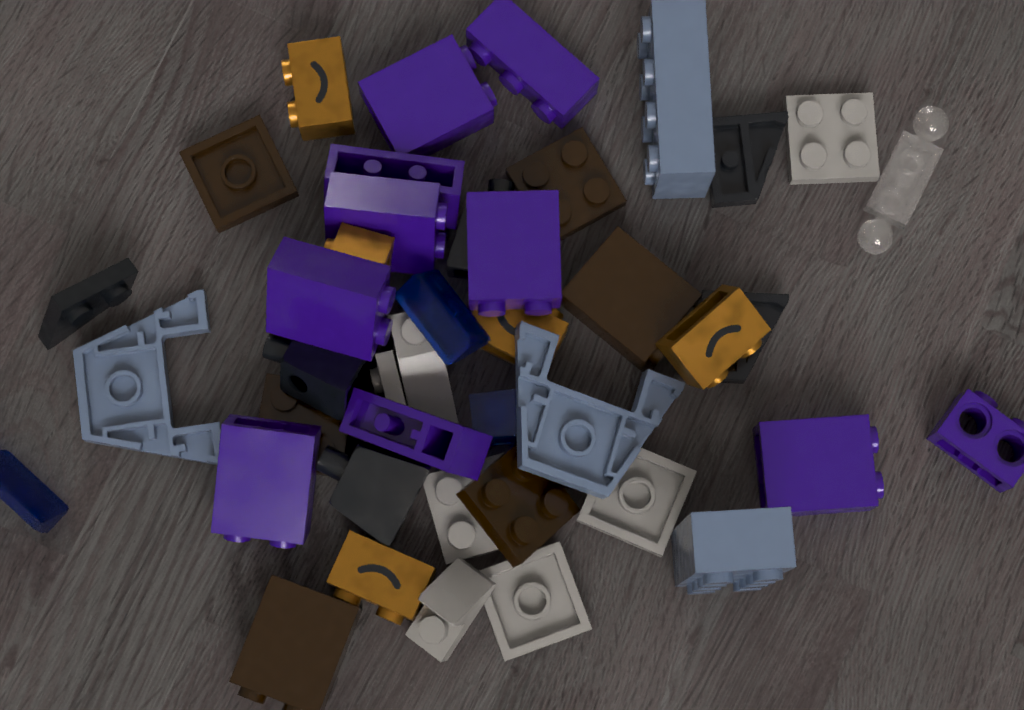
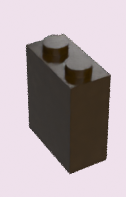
[561,226,702,370]
[229,575,362,710]

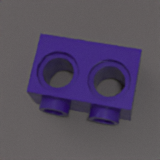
[926,389,1024,493]

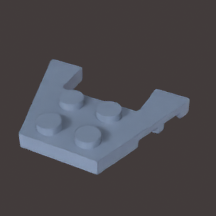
[73,289,221,465]
[515,321,685,499]

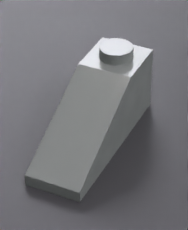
[388,306,459,424]

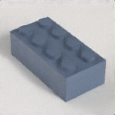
[637,0,716,199]
[671,507,797,595]

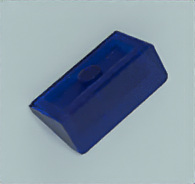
[395,269,491,365]
[0,450,69,533]

